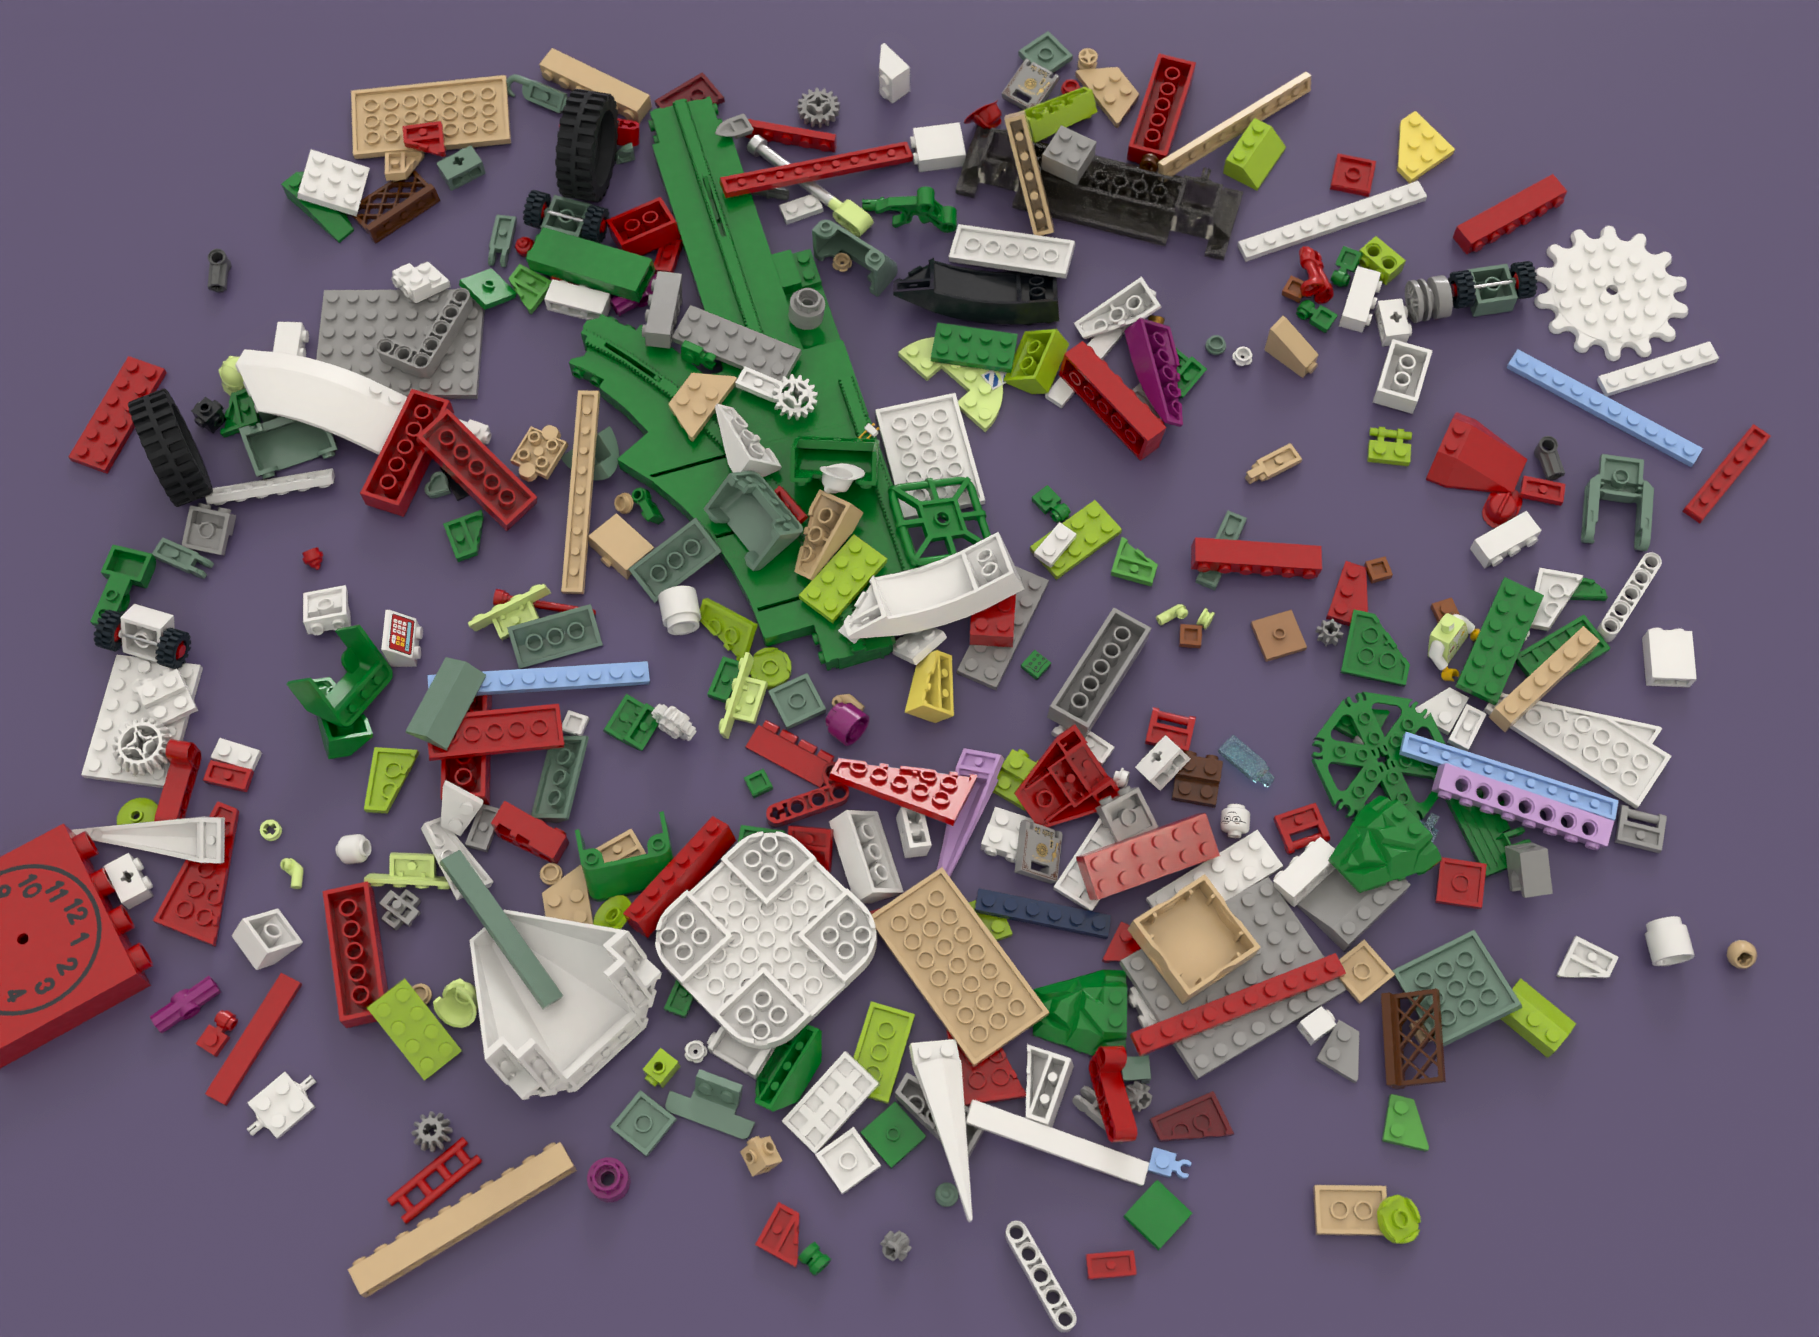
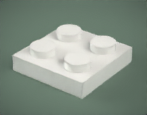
[892,628,947,665]
[815,1127,881,1195]

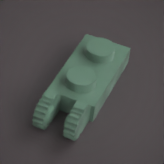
[488,215,517,267]
[152,537,214,579]

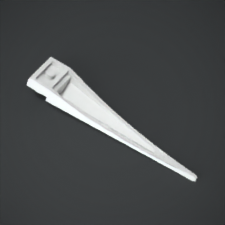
[71,816,225,863]
[909,1039,973,1223]

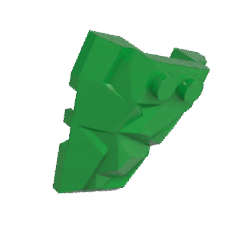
[1328,795,1442,893]
[1033,970,1127,1056]

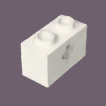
[1374,299,1412,347]
[1135,735,1191,791]
[896,807,932,858]
[104,853,153,909]

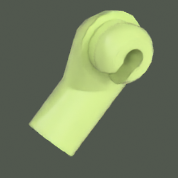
[1156,604,1188,626]
[280,858,304,889]

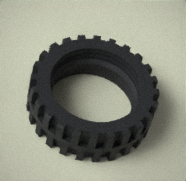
[555,89,619,202]
[128,388,213,507]

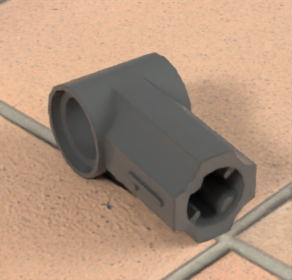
[208,248,231,292]
[1534,436,1565,481]

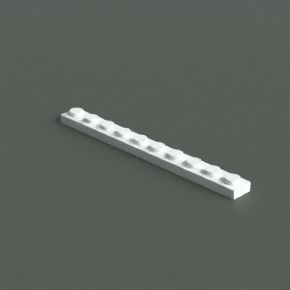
[1237,181,1427,262]

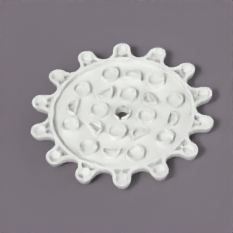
[1534,226,1688,361]

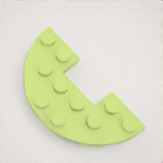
[898,337,1003,432]

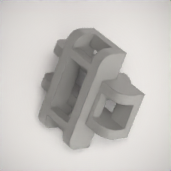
[379,889,421,930]

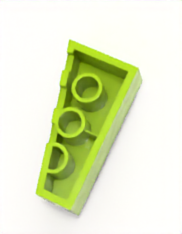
[1022,86,1098,143]

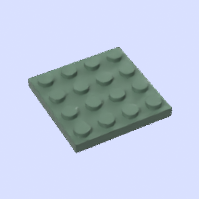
[1392,930,1522,1047]

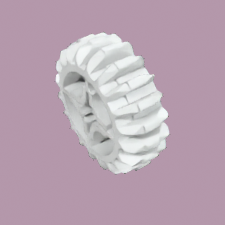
[112,717,174,776]

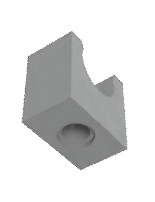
[1505,842,1553,898]

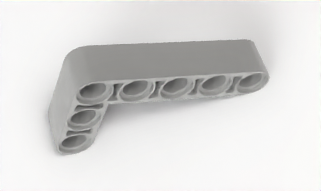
[376,288,473,379]

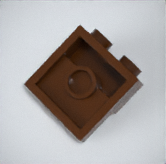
[1171,751,1223,808]

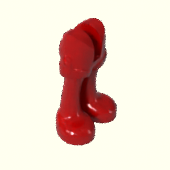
[1299,246,1334,304]

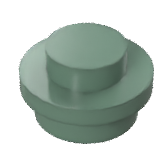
[1205,335,1226,355]

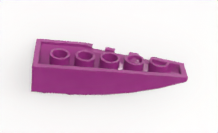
[1124,318,1183,427]

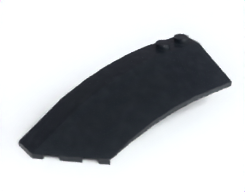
[893,257,1059,325]

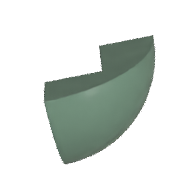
[561,426,619,480]

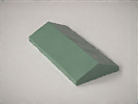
[629,518,722,603]
[507,604,603,669]
[406,657,486,751]
[531,736,589,823]

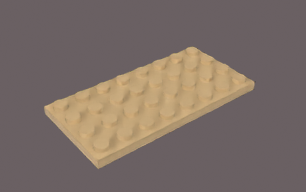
[351,75,511,159]
[872,867,1049,1067]

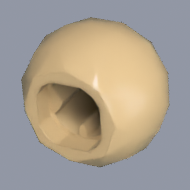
[1727,940,1757,969]

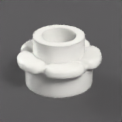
[1232,347,1253,366]
[1113,768,1130,788]
[685,1040,707,1063]

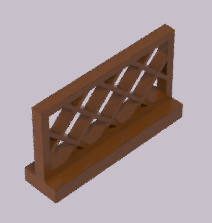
[351,170,440,244]
[1381,988,1446,1089]

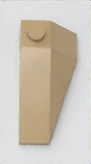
[794,489,864,580]

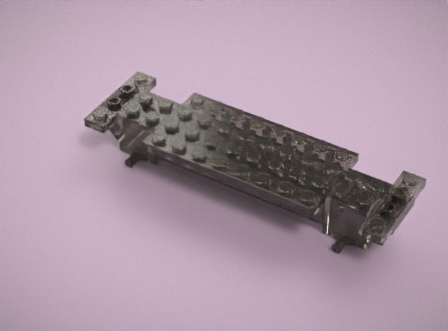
[955,126,1243,261]

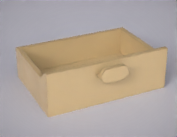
[588,513,654,579]

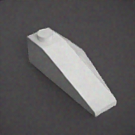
[715,404,782,477]

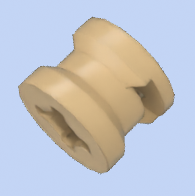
[1078,48,1098,70]

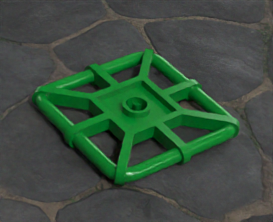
[887,477,991,566]

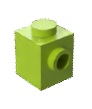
[642,1048,681,1088]

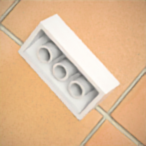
[829,810,904,904]

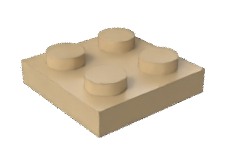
[1339,940,1395,1004]

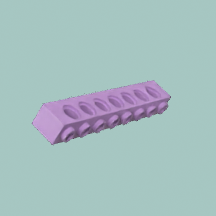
[1431,763,1614,850]

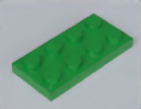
[931,322,1018,373]
[1515,615,1610,678]

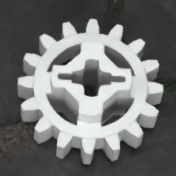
[772,374,818,420]
[651,704,697,741]

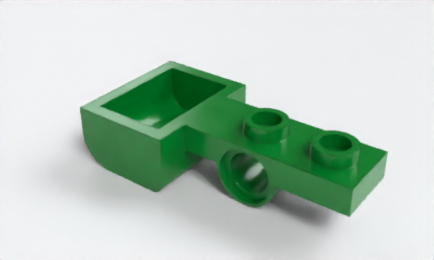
[90,544,156,626]

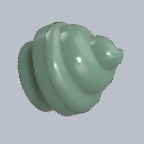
[935,1182,959,1207]

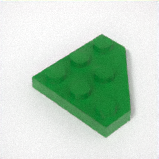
[1340,609,1410,687]

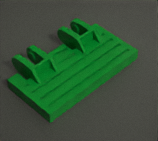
[1445,788,1531,878]

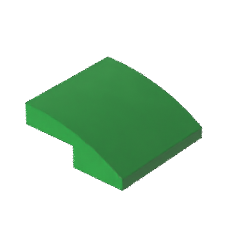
[1176,348,1207,398]
[603,694,659,751]
[1123,1180,1192,1251]

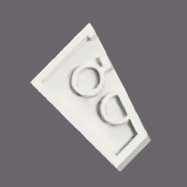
[1530,568,1583,631]

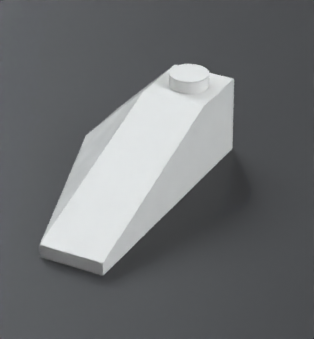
[1074,277,1161,339]

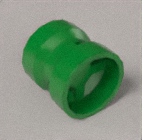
[798,1242,831,1276]

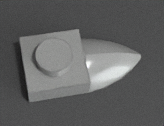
[715,113,754,140]

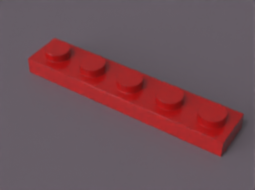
[745,119,837,152]

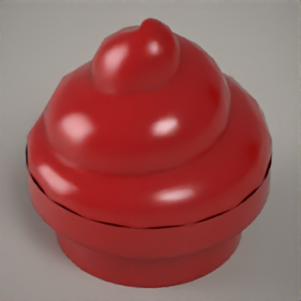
[515,237,535,257]
[302,547,324,570]

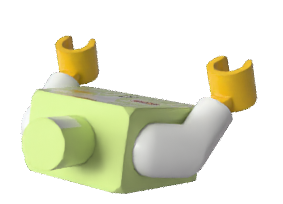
[1428,613,1480,682]

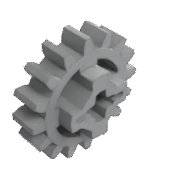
[797,88,840,128]

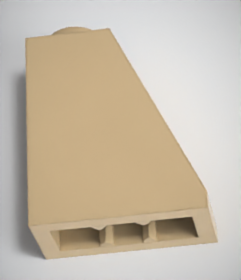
[1264,316,1319,378]

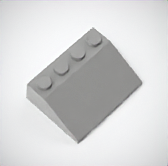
[1296,868,1411,951]

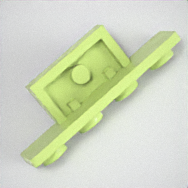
[468,584,551,640]
[719,652,768,739]
[364,852,451,889]

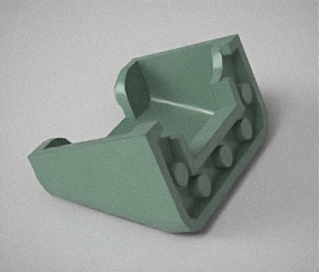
[812,220,898,297]
[239,417,338,479]
[704,471,803,571]

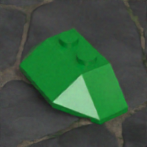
[755,1024,822,1112]

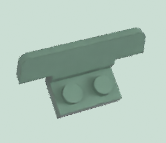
[665,1069,755,1139]

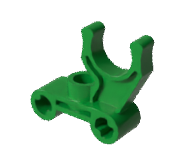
[876,187,957,233]

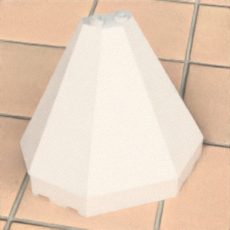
[470,909,662,1100]

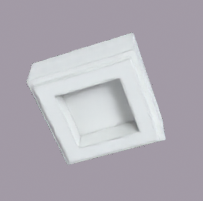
[562,710,590,736]

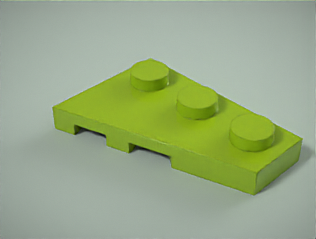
[700,598,758,661]
[364,747,419,814]

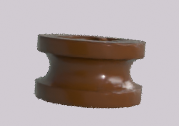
[1140,154,1159,174]

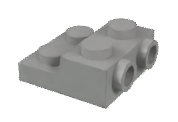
[182,503,236,556]
[1095,786,1158,843]

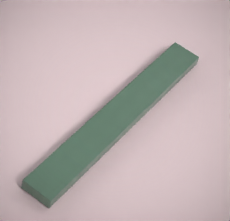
[440,850,563,1009]

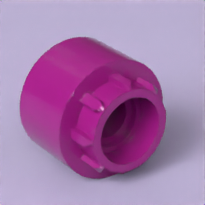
[825,703,869,746]
[587,1157,631,1203]

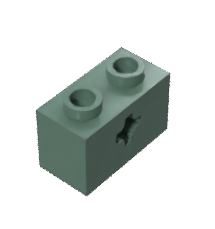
[436,145,486,191]

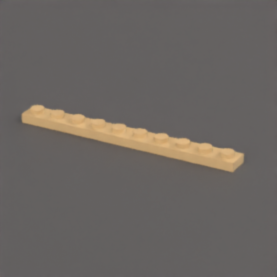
[1158,72,1311,181]
[561,390,600,594]

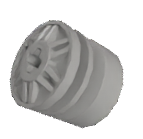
[1405,275,1453,323]

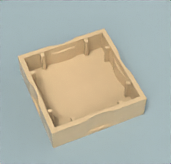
[1128,874,1261,1004]

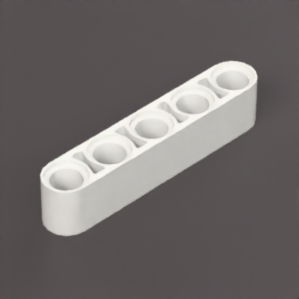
[1597,552,1662,643]
[1005,1221,1076,1332]

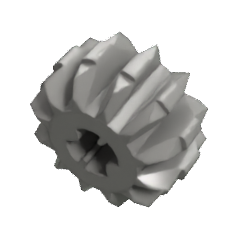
[412,1111,453,1153]

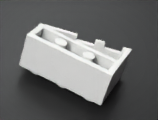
[1026,1044,1074,1128]

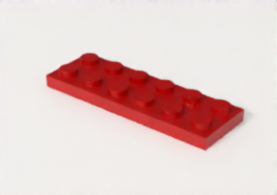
[69,356,167,474]
[427,704,564,761]

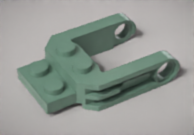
[1581,454,1654,551]

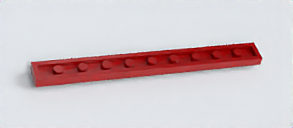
[720,141,913,198]
[1130,953,1346,1057]

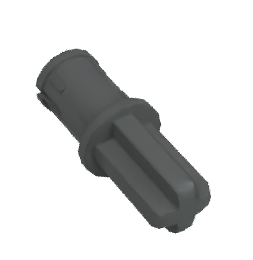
[751,188,790,200]

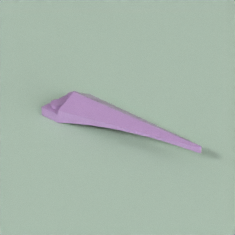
[937,748,1004,877]

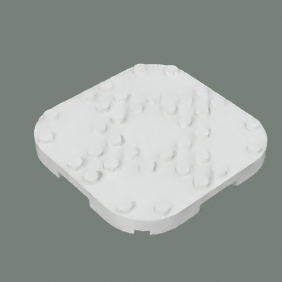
[655,831,877,1049]

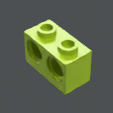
[1359,236,1406,285]

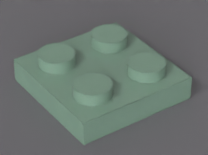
[1018,31,1073,73]
[768,673,826,730]
[610,1090,677,1157]

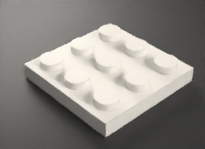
[297,149,369,216]

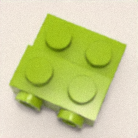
[993,749,1038,812]

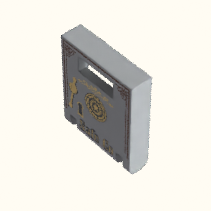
[1002,58,1060,110]
[1015,820,1062,884]

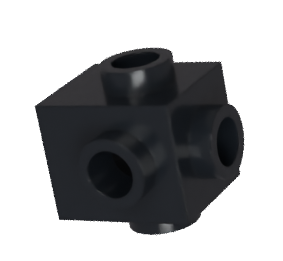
[191,397,227,434]

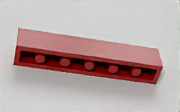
[1452,174,1567,255]
[1191,537,1322,579]
[623,816,736,938]

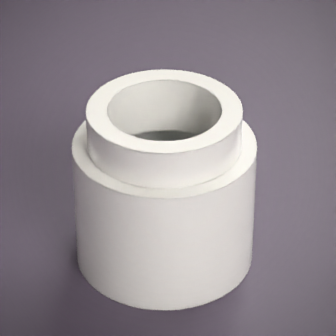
[658,586,701,635]
[1645,916,1695,966]

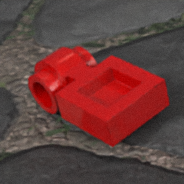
[196,1010,238,1057]

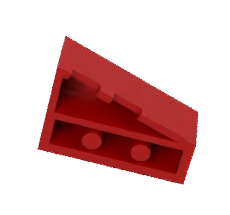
[491,800,569,864]

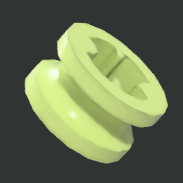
[1196,608,1215,630]
[260,819,282,841]

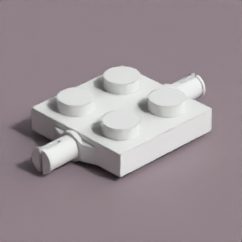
[247,1072,316,1139]

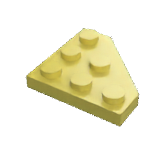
[1397,111,1455,183]

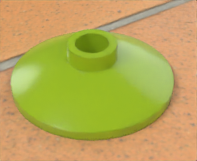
[117,798,158,825]
[593,895,632,929]

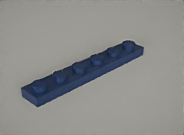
[974,888,1111,939]

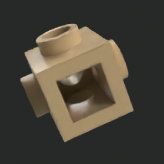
[740,1136,782,1177]

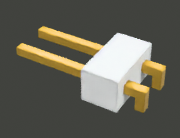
[858,423,880,439]

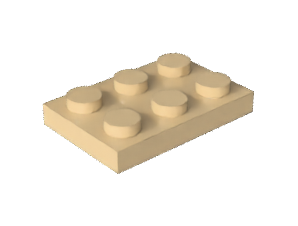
[1313,1185,1387,1236]

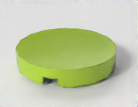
[750,647,792,689]
[1377,1195,1421,1244]

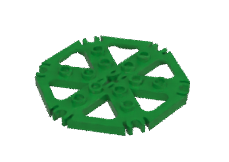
[1311,692,1445,821]

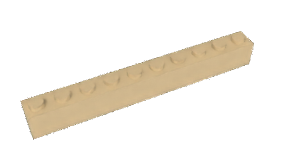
[348,1142,577,1298]

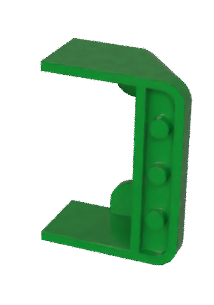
[286,625,393,727]
[575,811,674,902]

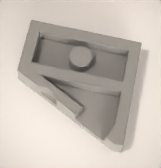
[1316,1020,1359,1083]

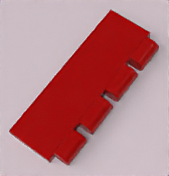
[745,720,835,788]

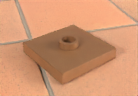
[1250,610,1307,662]

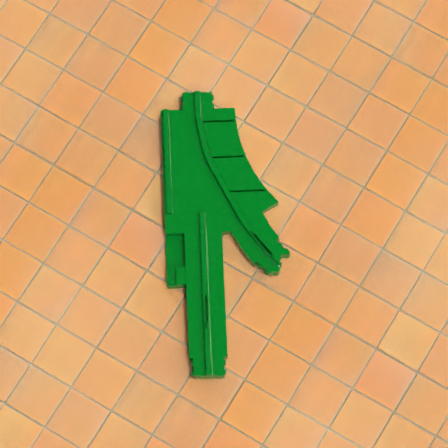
[569,96,921,671]

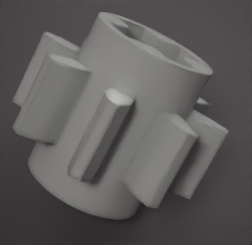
[1315,619,1344,647]
[1125,1081,1152,1112]
[880,1230,912,1261]

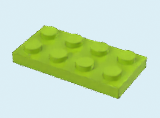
[1030,500,1122,580]
[799,535,887,623]
[367,978,462,1081]
[853,1001,915,1104]

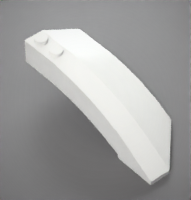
[235,349,407,455]
[844,532,1024,639]

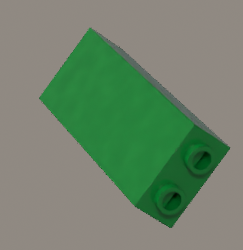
[526,227,656,302]

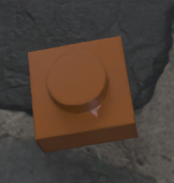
[1281,276,1305,303]
[1364,556,1393,584]
[1431,597,1460,623]
[1179,624,1202,649]

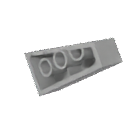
[642,271,683,348]
[895,1073,985,1159]

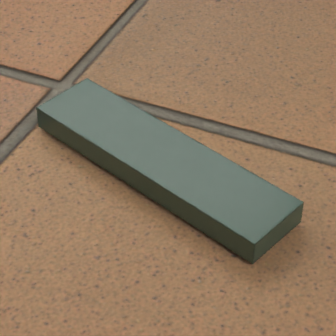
[1195,510,1247,590]

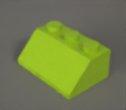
[1223,118,1286,191]
[1003,329,1069,394]
[1501,978,1576,1058]

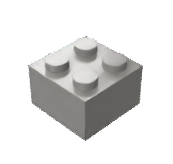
[1041,126,1097,185]

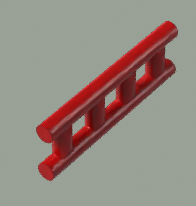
[387,1137,483,1225]

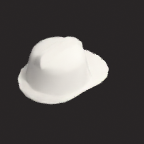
[820,463,865,493]

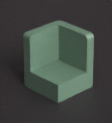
[1122,1055,1151,1084]

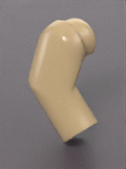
[832,694,865,711]

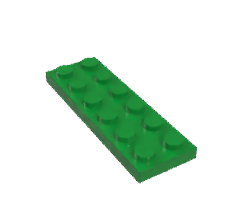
[1455,577,1544,706]

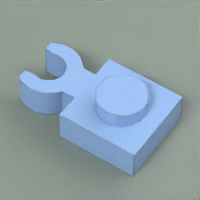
[1147,1147,1191,1179]

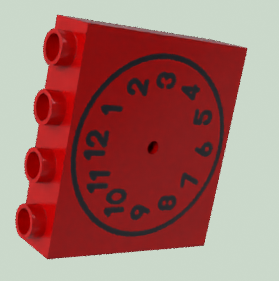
[0,823,153,1069]

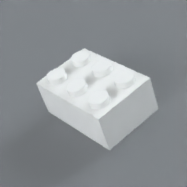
[1373,339,1433,414]

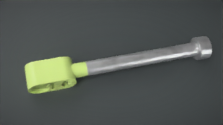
[747,135,874,237]

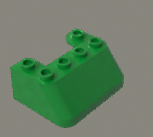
[790,436,880,489]

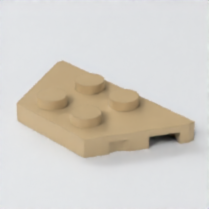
[1075,67,1139,128]
[669,373,737,442]
[542,865,593,925]

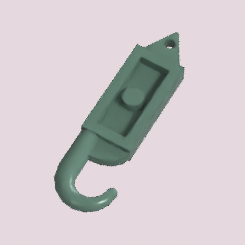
[506,74,568,113]

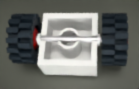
[93,604,191,669]

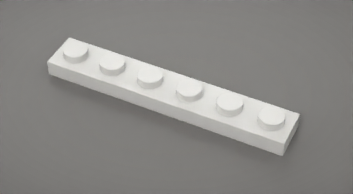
[1597,341,1719,397]
[205,468,335,505]

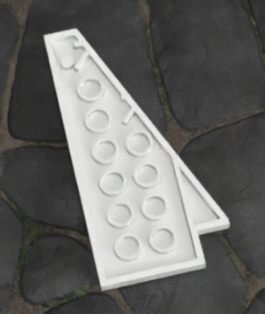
[1484,693,1671,809]

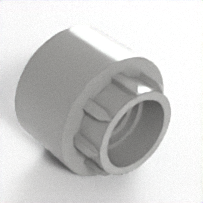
[788,288,825,330]

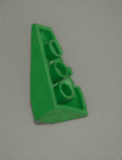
[281,172,354,243]
[312,677,373,759]

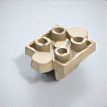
[510,425,568,482]

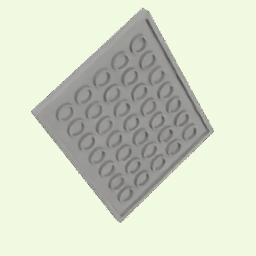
[316,289,485,399]
[1119,877,1347,1080]

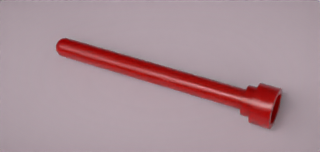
[493,589,596,616]

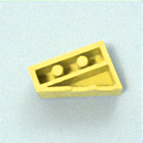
[904,650,954,723]

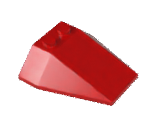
[1426,412,1527,495]
[1014,724,1120,827]

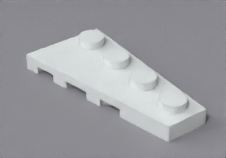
[421,817,494,900]

